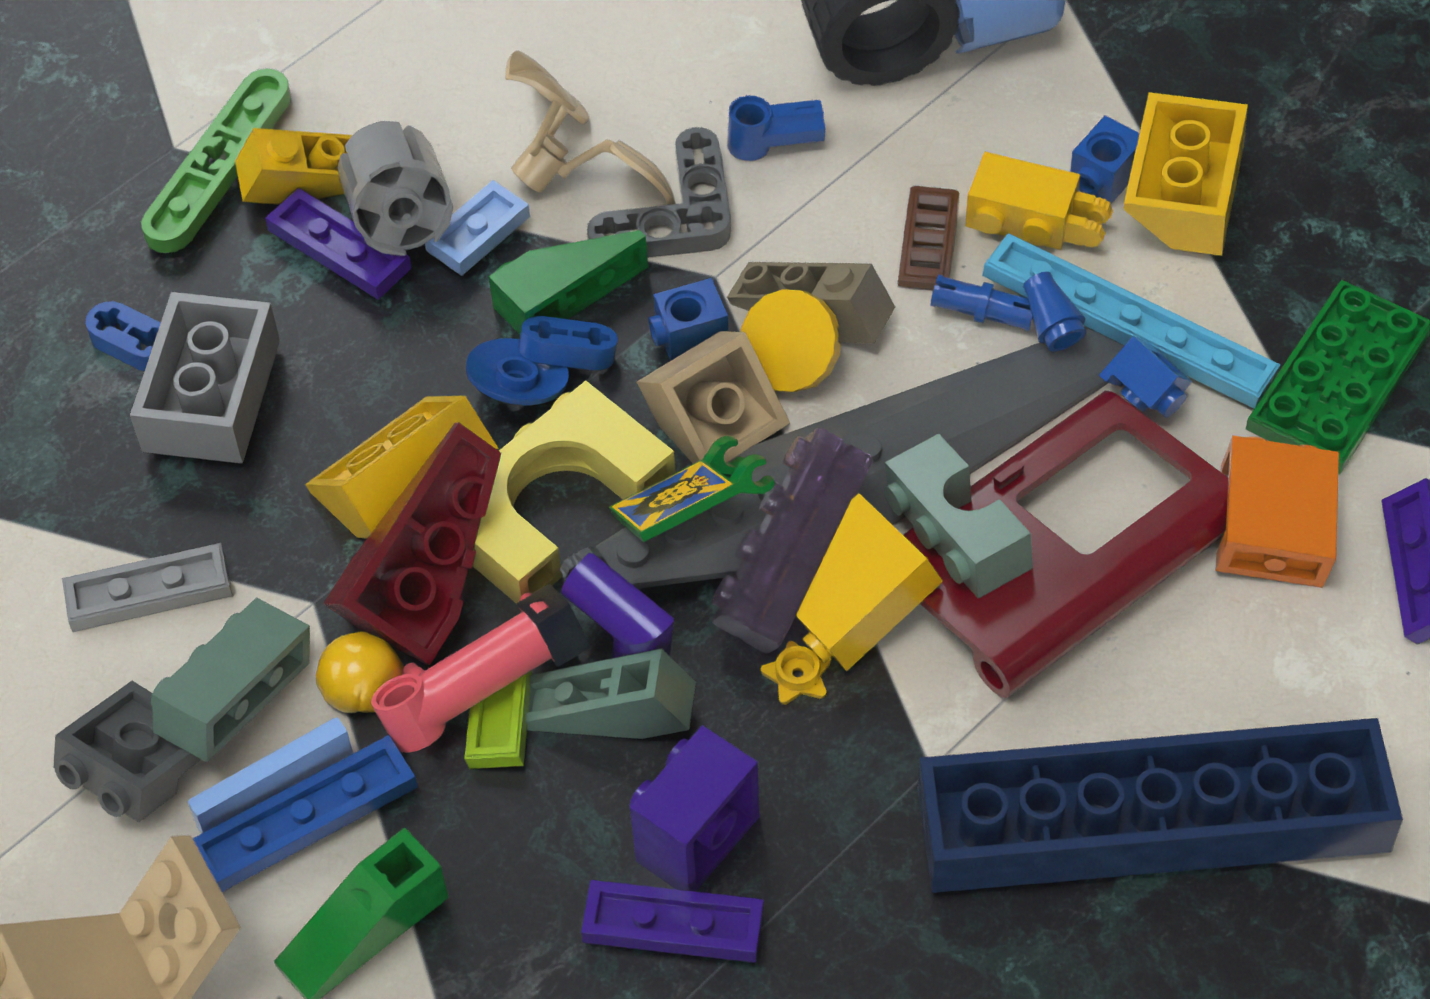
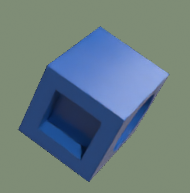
[1070,115,1140,204]
[648,278,729,361]

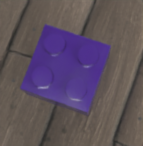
[630,725,760,892]

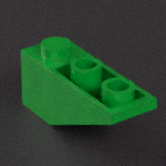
[274,828,449,999]

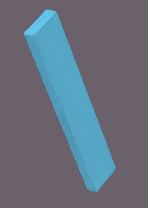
[982,233,1280,409]

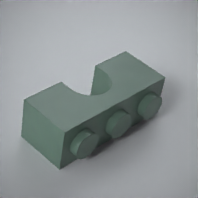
[884,434,1033,598]

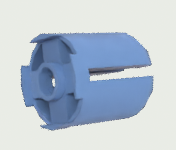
[955,0,1066,53]

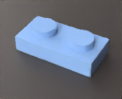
[425,180,530,276]

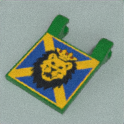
[609,436,775,542]

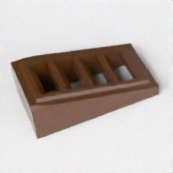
[898,186,959,290]

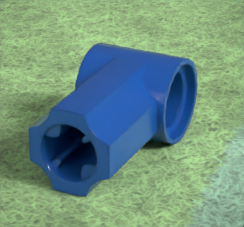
[727,95,825,161]

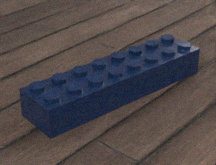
[918,718,1403,893]

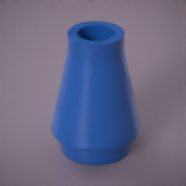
[1023,271,1086,352]

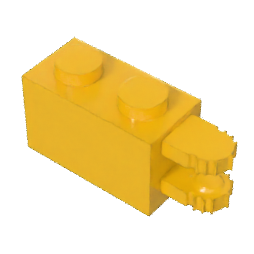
[965,151,1114,250]

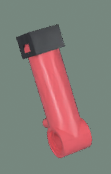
[371,583,591,753]

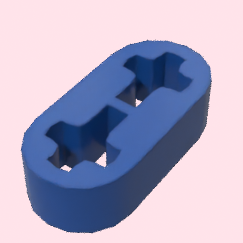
[85,301,161,371]
[518,316,618,370]

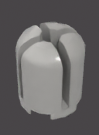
[338,121,453,256]

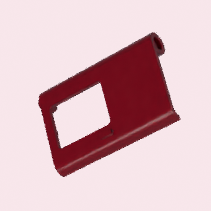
[903,390,1228,698]

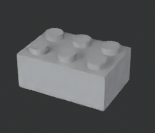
[130,292,280,464]

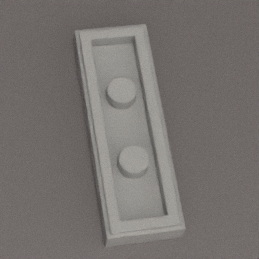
[62,543,232,632]

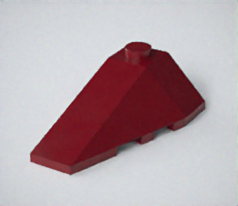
[323,422,501,665]

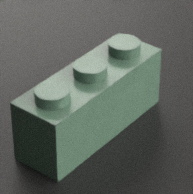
[151,597,310,762]

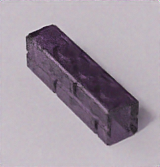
[711,428,874,653]

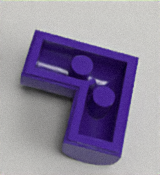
[561,552,674,658]

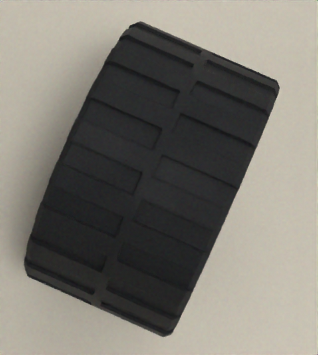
[801,0,960,86]

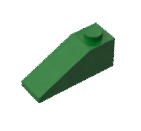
[488,230,648,334]

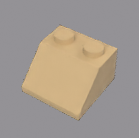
[637,331,790,464]

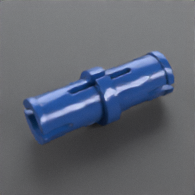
[930,274,1033,331]

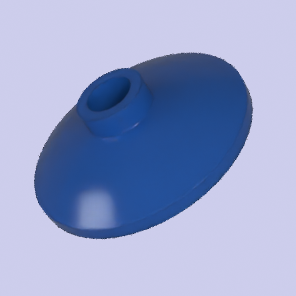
[465,338,569,405]

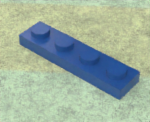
[193,735,418,892]

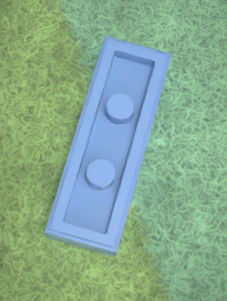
[187,717,353,834]

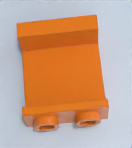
[1215,435,1339,588]

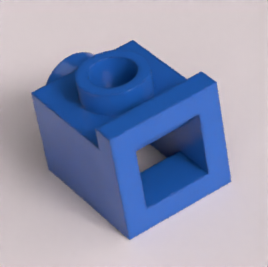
[1099,336,1192,418]

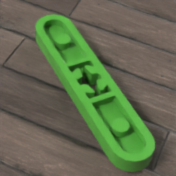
[141,68,291,253]

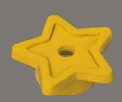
[760,641,831,705]

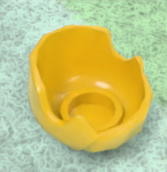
[315,631,404,713]

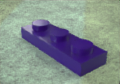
[265,188,411,300]
[1381,478,1430,644]
[581,880,764,963]

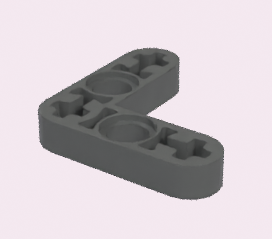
[587,127,731,258]

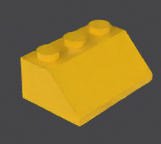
[1123,92,1248,256]
[305,396,498,539]

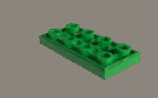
[1245,280,1430,475]

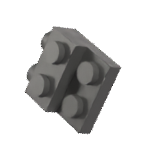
[53,681,201,822]

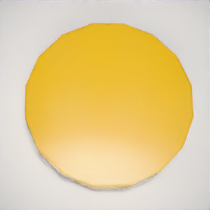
[741,289,841,392]

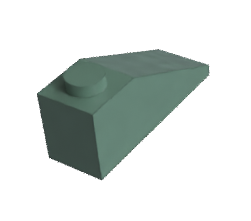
[526,648,696,739]

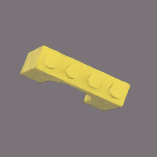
[473,381,676,604]

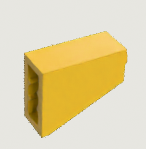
[796,493,943,671]

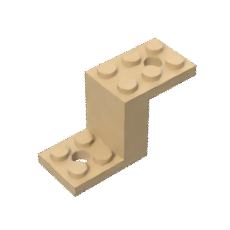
[0,835,241,999]

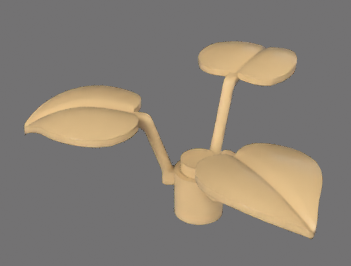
[505,50,675,205]

